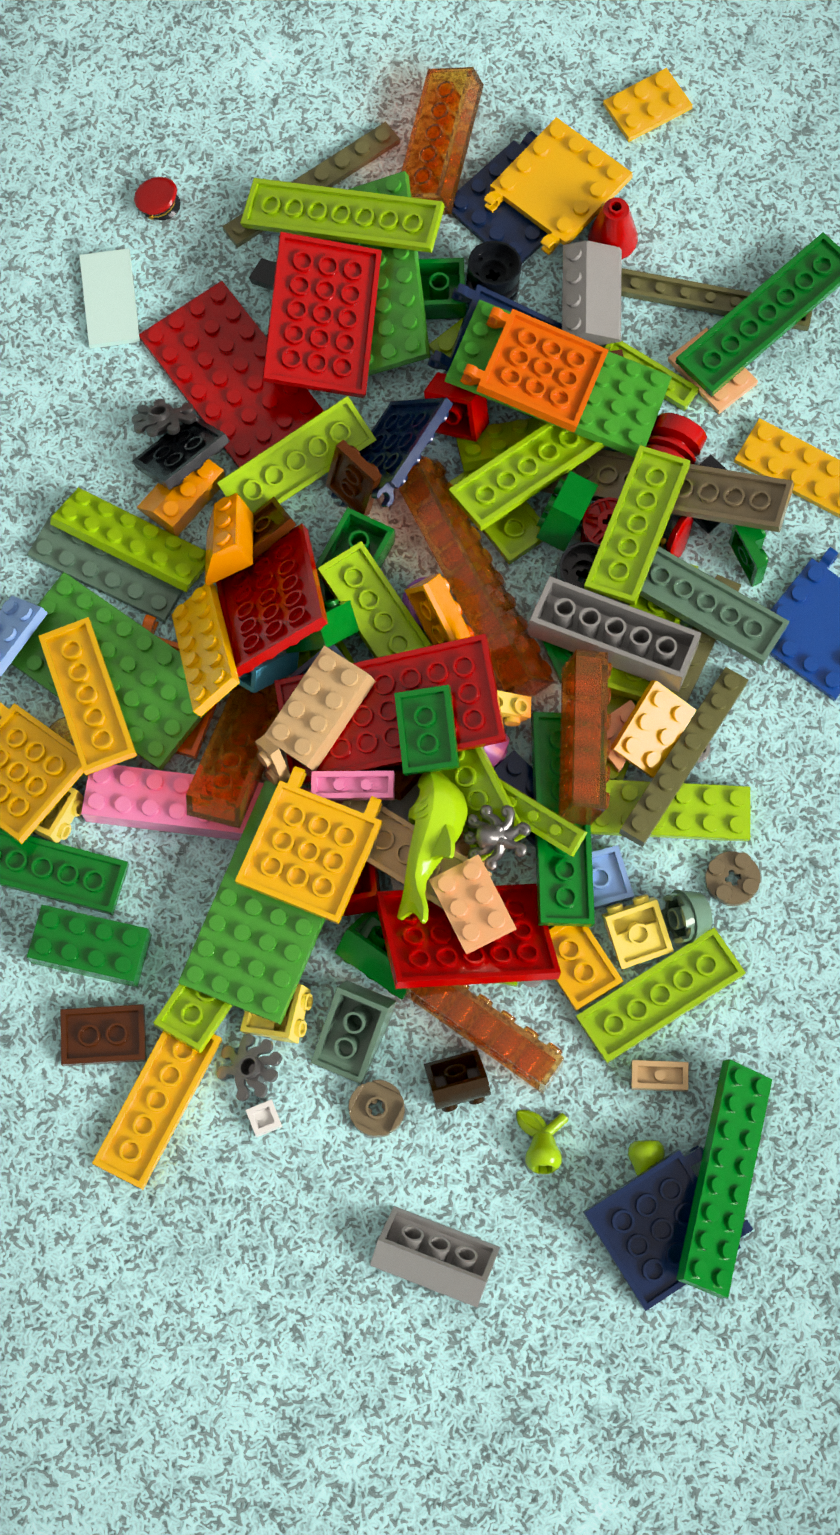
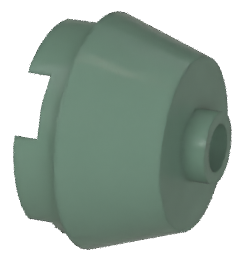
[661,890,712,944]

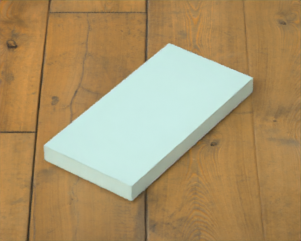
[79,248,140,349]

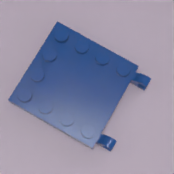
[770,547,840,701]

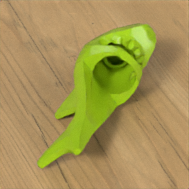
[397,771,468,924]

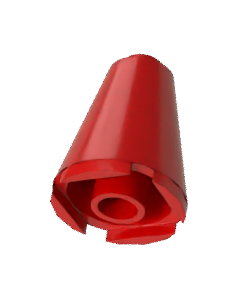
[588,197,638,259]

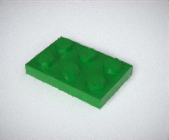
[394,685,460,776]

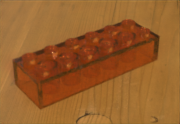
[401,67,484,214]
[559,649,612,825]
[186,683,279,828]
[406,985,564,1094]

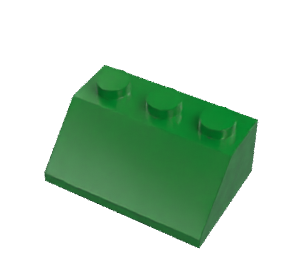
[335,911,413,1000]

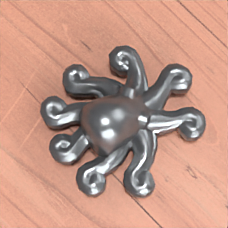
[132,399,196,437]
[463,805,531,871]
[217,1034,282,1102]

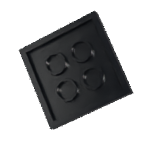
[132,417,230,490]

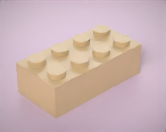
[264,646,376,771]

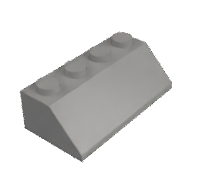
[562,240,622,346]
[370,1206,500,1307]

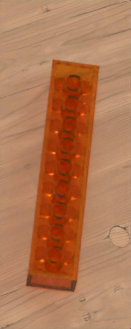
[398,456,554,697]

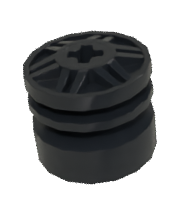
[466,241,522,301]
[553,542,604,596]

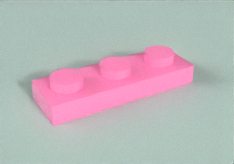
[311,771,395,801]

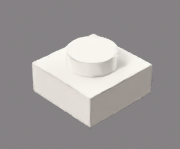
[246,1099,283,1137]

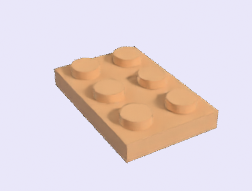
[668,328,758,414]
[429,854,516,955]

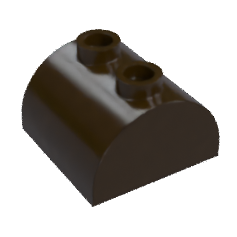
[424,1049,491,1112]

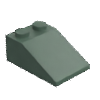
[311,980,397,1084]

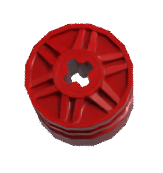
[646,413,707,465]
[580,497,618,545]

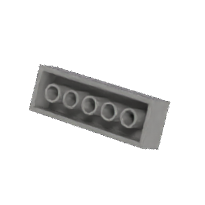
[528,576,701,692]

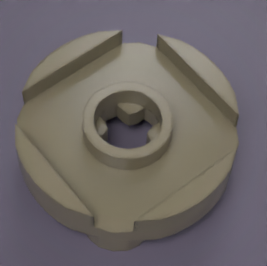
[705,851,761,906]
[349,1080,405,1137]

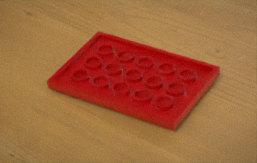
[262,232,382,398]
[216,523,328,677]
[375,884,561,989]

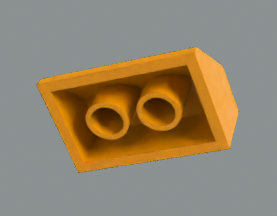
[137,459,225,537]
[205,493,254,586]
[404,573,474,645]

